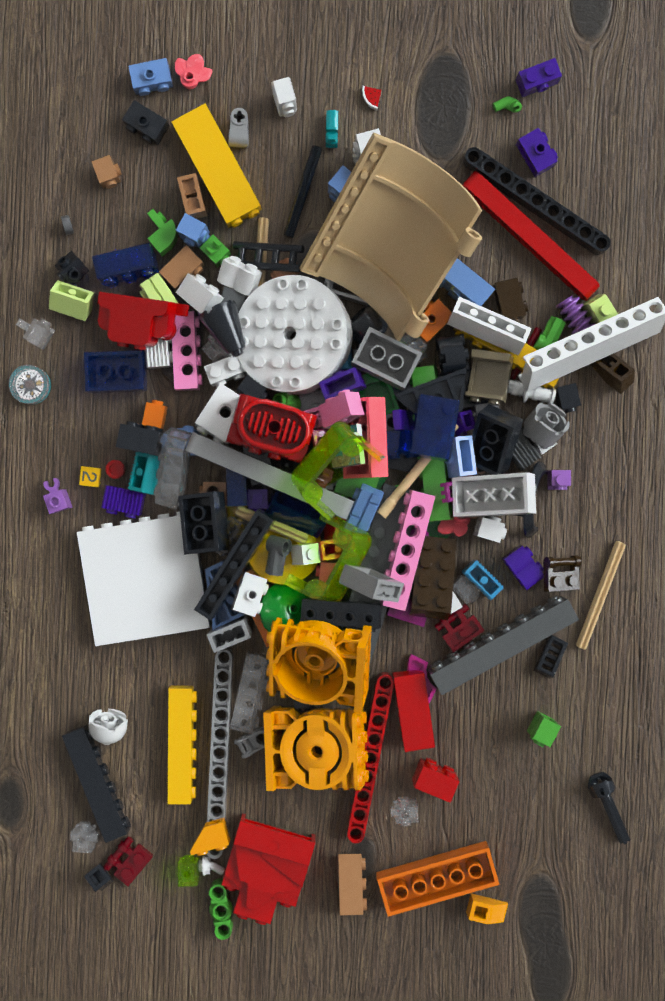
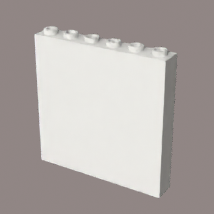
[77,512,211,646]

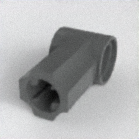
[265,535,292,576]

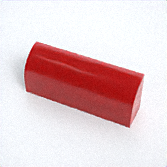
[392,670,435,752]

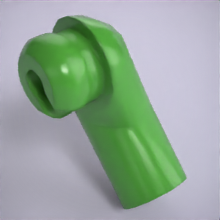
[492,96,522,113]

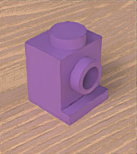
[547,470,571,490]

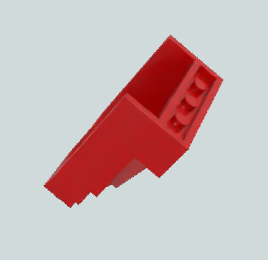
[221,813,315,925]

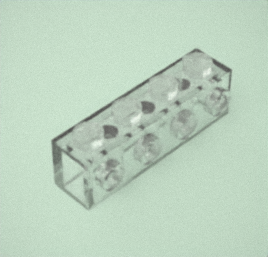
[154,427,192,510]
[230,651,269,734]

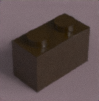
[492,277,528,320]

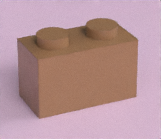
[159,245,204,291]

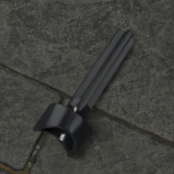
[588,772,631,844]

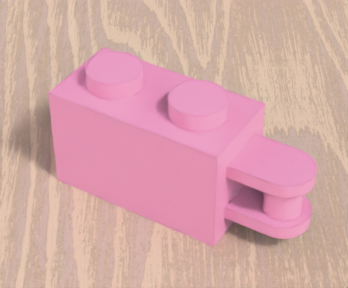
[315,390,365,429]

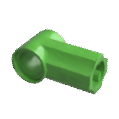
[533,316,566,355]

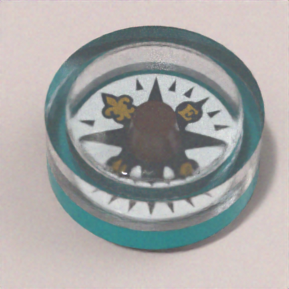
[9,365,51,405]

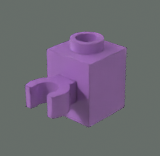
[43,478,72,514]

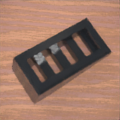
[533,635,568,679]

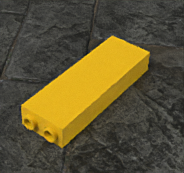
[171,103,262,228]

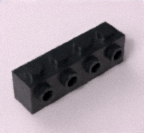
[301,598,382,632]

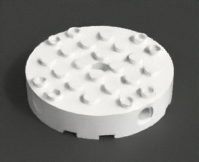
[238,275,352,395]

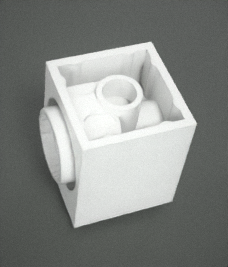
[195,383,239,446]

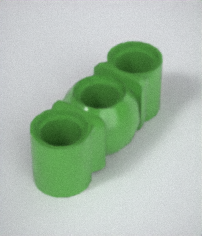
[209,879,233,940]

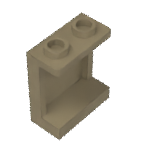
[465,349,514,405]

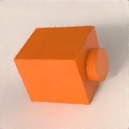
[142,400,168,429]

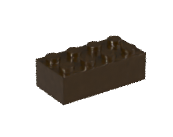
[409,536,457,620]

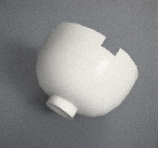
[89,709,128,745]

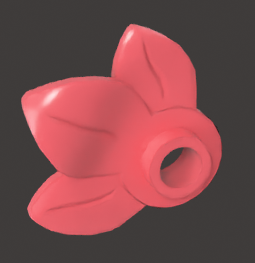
[175,54,212,89]
[437,510,470,537]

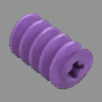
[556,295,596,334]

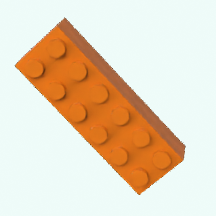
[376,841,500,917]

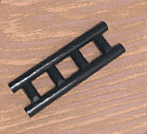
[233,241,305,272]

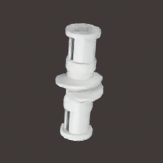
[508,380,556,403]

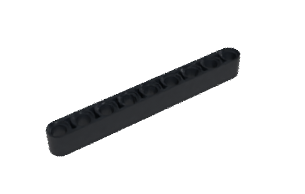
[463,147,611,255]

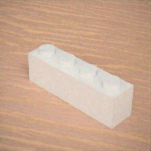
[447,297,531,355]

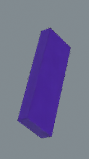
[392,409,417,431]

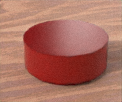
[106,460,126,479]

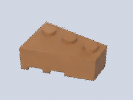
[338,854,367,915]

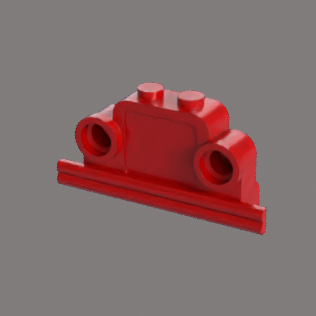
[97,292,189,350]

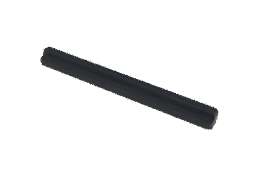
[284,145,322,238]

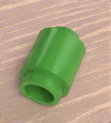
[272,393,301,409]

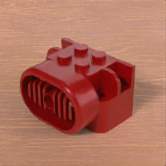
[226,394,317,463]

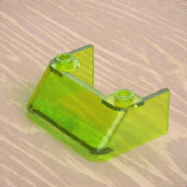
[291,421,385,521]
[285,510,372,602]

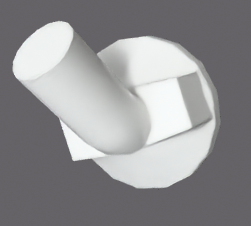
[199,856,225,876]

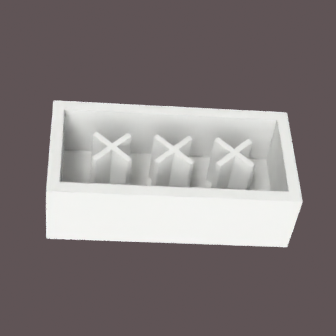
[452,472,536,518]

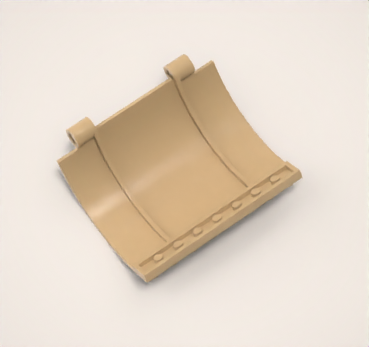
[300,132,482,341]

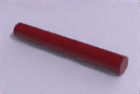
[510,327,542,380]

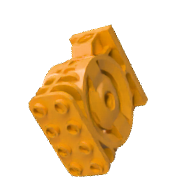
[266,617,372,714]
[263,706,369,791]

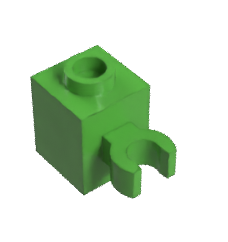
[200,235,231,268]

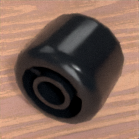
[350,305,388,346]

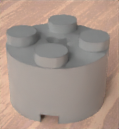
[523,402,569,449]

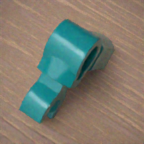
[326,110,338,148]

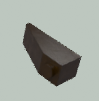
[590,353,635,394]

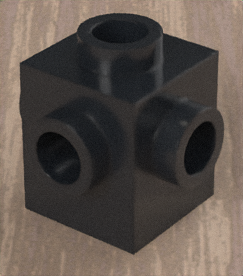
[54,250,89,285]

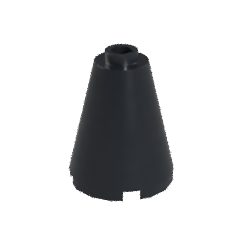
[199,300,246,358]

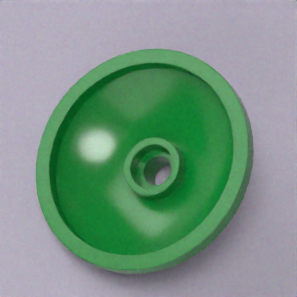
[260,584,309,632]

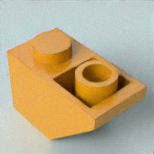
[190,817,231,856]
[466,893,508,924]

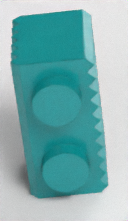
[128,452,163,495]

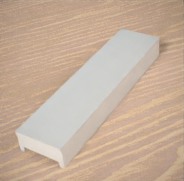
[518,297,665,392]

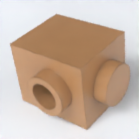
[92,155,122,189]

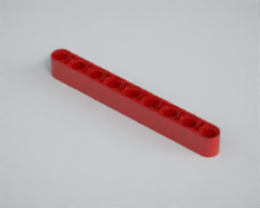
[462,171,600,301]
[347,672,394,843]

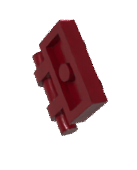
[434,604,485,653]
[103,836,153,886]

